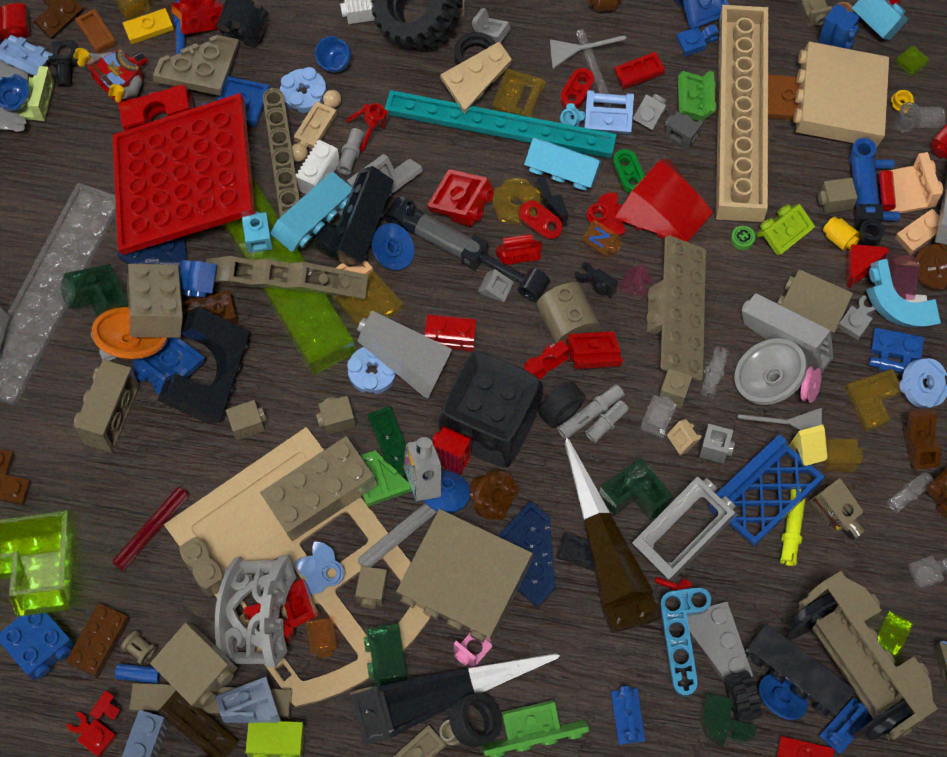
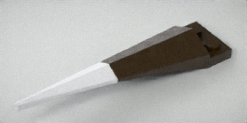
[564,438,662,634]

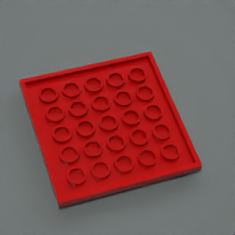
[112,93,255,255]

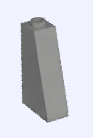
[742,293,834,372]
[357,311,452,398]

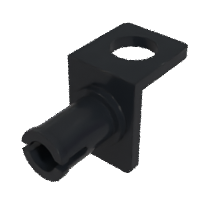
[48,40,77,87]

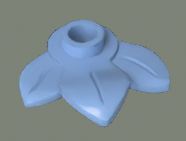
[295,542,345,594]

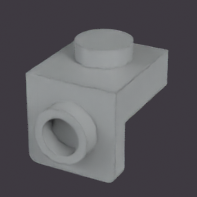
[472,8,511,43]
[633,94,670,131]

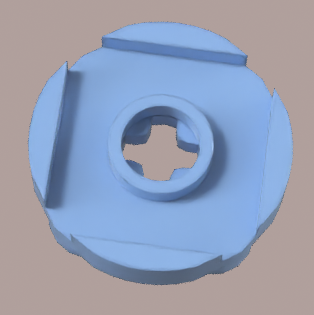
[280,67,327,113]
[347,347,396,394]
[899,358,947,409]

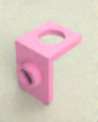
[453,632,492,667]

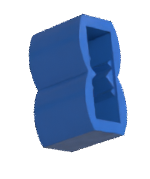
[179,260,217,298]

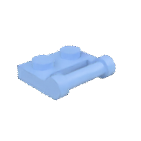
[585,90,634,135]

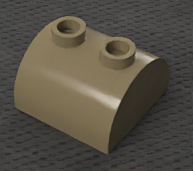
[537,282,601,344]

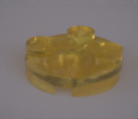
[493,178,540,224]

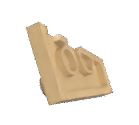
[440,42,512,114]

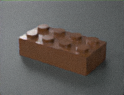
[180,291,238,338]
[66,603,130,679]

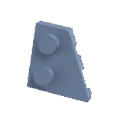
[216,677,281,723]

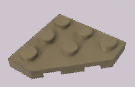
[153,35,239,96]

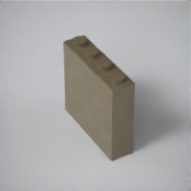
[396,509,534,643]

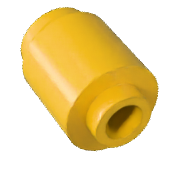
[823,216,860,251]

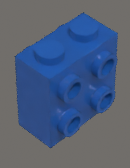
[0,602,75,681]

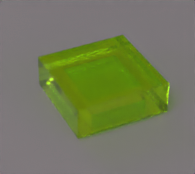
[896,45,930,76]

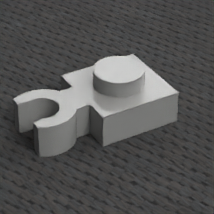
[837,296,876,340]

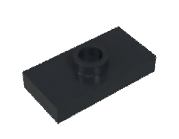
[556,532,595,572]

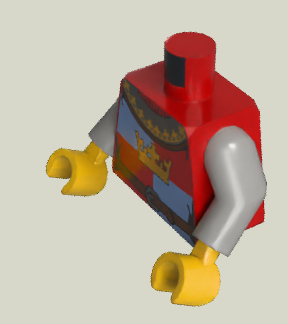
[73,48,147,104]

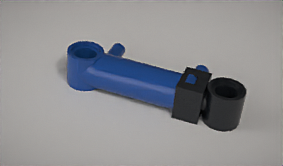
[848,138,900,246]

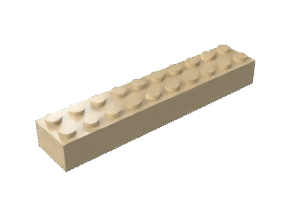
[716,5,768,222]

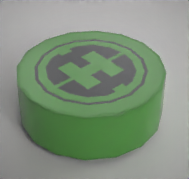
[731,226,755,250]

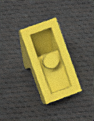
[789,425,828,466]

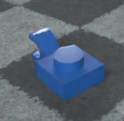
[676,24,719,57]

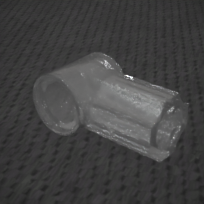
[894,102,945,133]

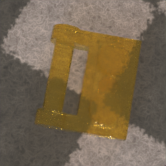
[492,69,546,117]

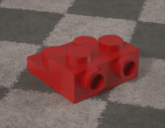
[427,169,494,226]

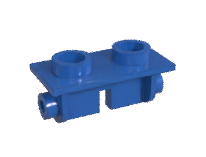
[611,686,645,745]
[819,698,873,755]

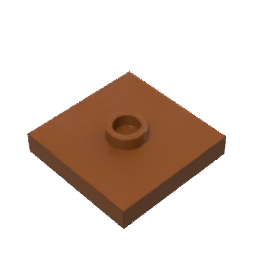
[768,74,800,120]

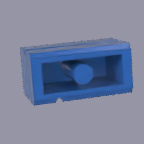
[818,4,860,49]

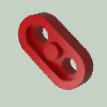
[560,68,594,109]
[518,200,562,239]

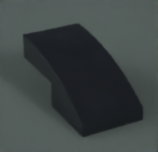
[535,177,568,227]

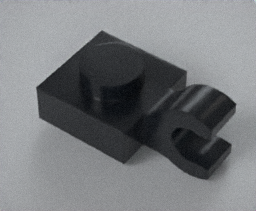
[575,262,618,298]

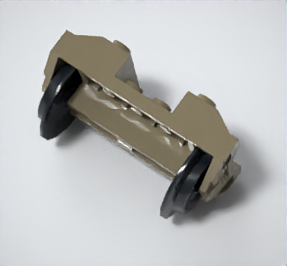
[786,571,938,742]

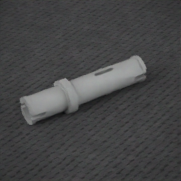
[557,384,625,439]

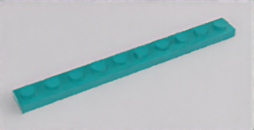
[385,90,617,159]

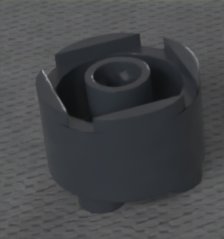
[216,0,269,47]

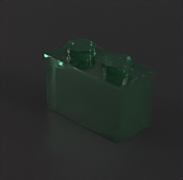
[363,623,407,685]

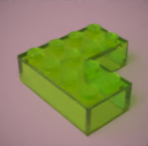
[0,510,74,617]

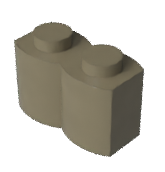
[179,537,223,597]

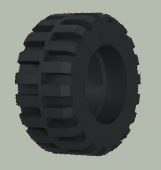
[371,0,463,51]

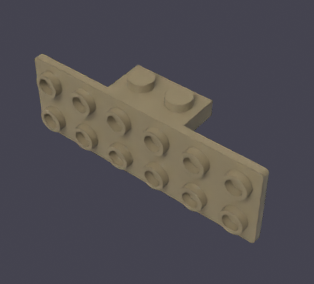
[647,235,706,382]

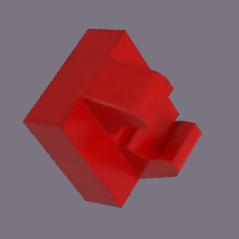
[88,691,120,720]

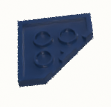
[117,236,187,271]
[498,501,555,608]

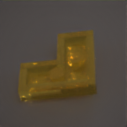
[846,369,902,431]

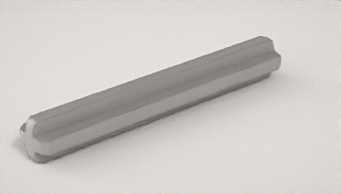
[358,503,438,567]

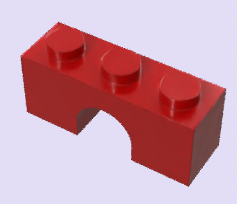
[118,84,194,130]

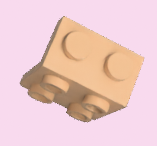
[877,152,943,213]

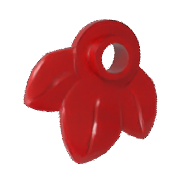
[586,192,626,235]

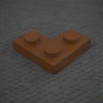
[34,0,83,39]
[0,449,32,506]

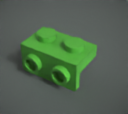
[678,71,716,121]

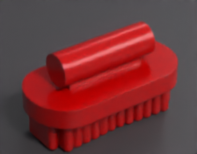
[496,234,542,265]

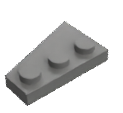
[687,602,753,682]

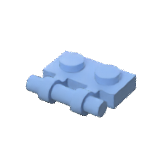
[0,35,53,75]

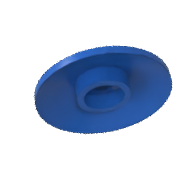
[372,223,414,271]
[423,470,470,513]
[759,675,808,720]

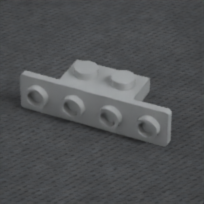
[338,154,423,217]

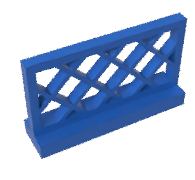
[709,434,825,547]

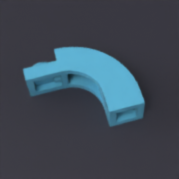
[866,259,941,328]

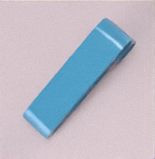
[660,588,711,697]

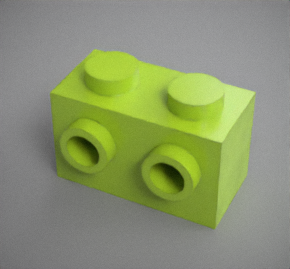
[246,721,305,757]

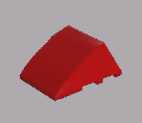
[614,158,713,242]

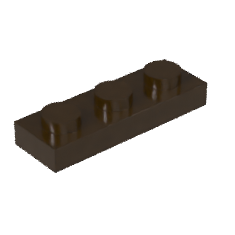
[158,690,238,757]

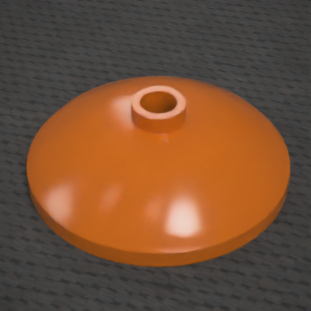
[92,307,168,360]

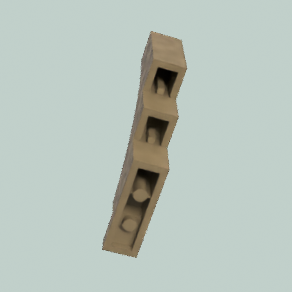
[206,256,368,299]

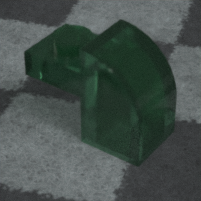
[700,693,757,746]

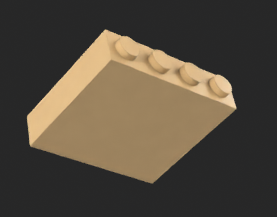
[793,42,889,148]

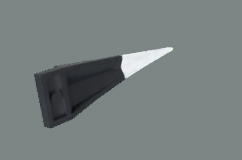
[350,653,560,746]

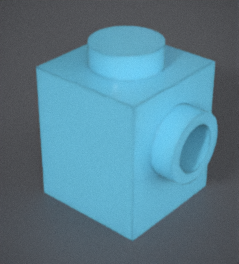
[242,212,272,253]

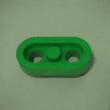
[613,149,645,193]

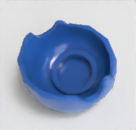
[314,36,352,73]
[0,74,30,111]

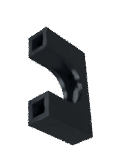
[157,306,249,424]

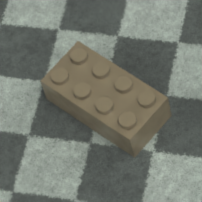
[260,436,378,541]

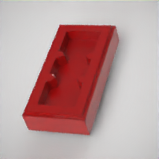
[614,52,666,89]
[776,736,834,757]

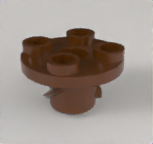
[469,470,519,520]

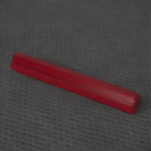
[112,487,189,570]

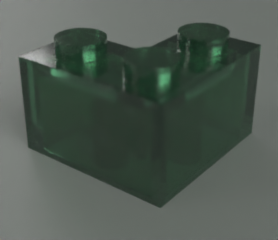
[59,264,128,317]
[599,457,673,521]

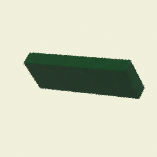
[367,406,407,478]

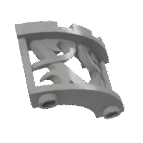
[215,555,296,667]

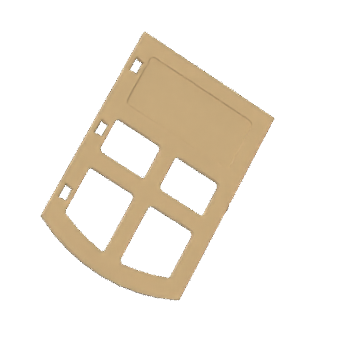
[164,427,431,708]

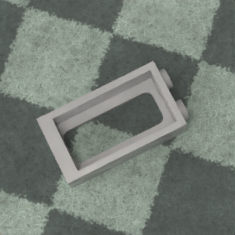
[632,476,737,581]

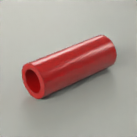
[879,170,896,211]

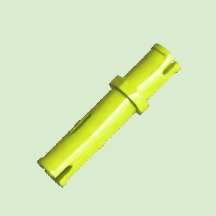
[780,489,806,566]

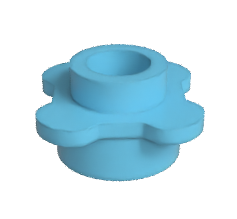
[560,103,585,127]

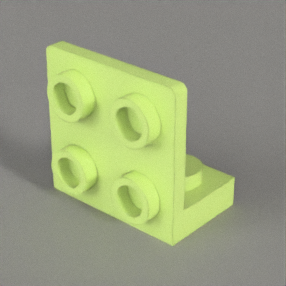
[16,66,54,121]

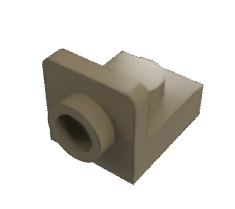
[800,0,833,27]

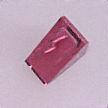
[888,254,919,300]

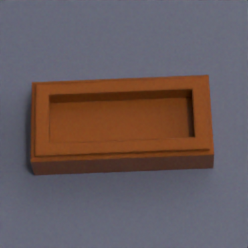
[75,9,117,54]

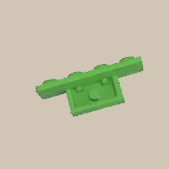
[481,700,590,757]

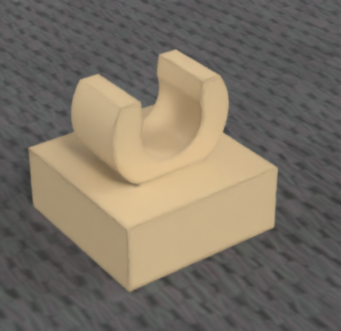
[667,419,702,455]

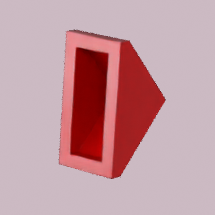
[846,244,889,289]

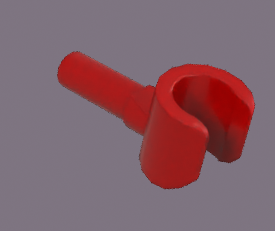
[655,577,693,591]

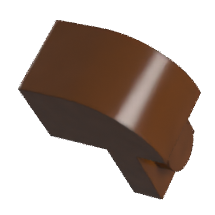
[904,409,941,470]

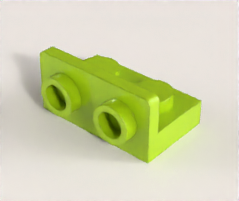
[755,204,815,255]

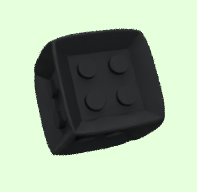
[439,351,543,467]

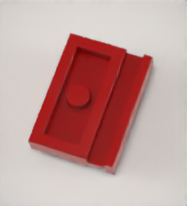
[566,331,624,369]

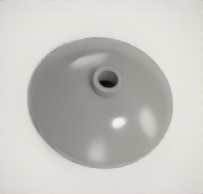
[735,338,808,405]

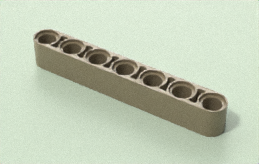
[263,88,300,217]

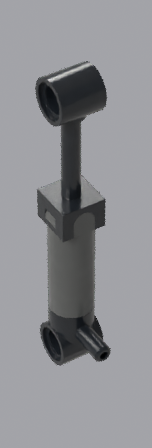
[384,196,550,302]

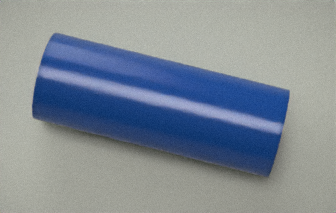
[115,664,161,684]

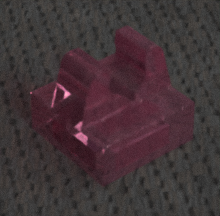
[620,264,653,296]

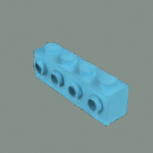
[270,171,352,252]

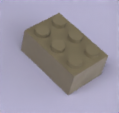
[127,264,182,338]
[74,360,140,453]

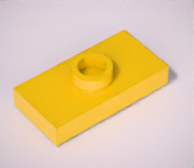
[123,8,174,44]

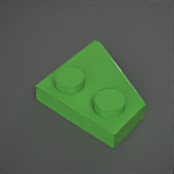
[360,450,412,507]

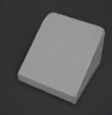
[478,269,514,302]

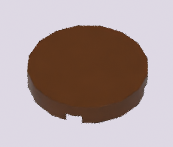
[913,243,947,291]

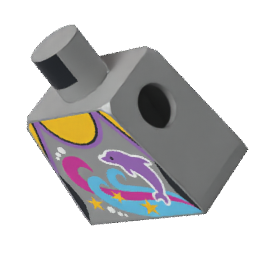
[403,437,441,501]

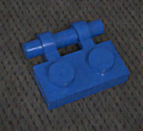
[869,327,924,375]

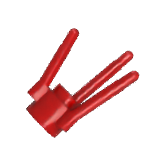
[345,103,389,152]

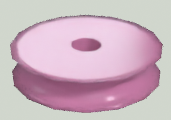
[801,366,822,404]

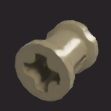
[121,631,157,666]

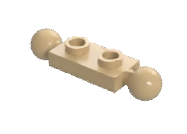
[292,90,341,162]

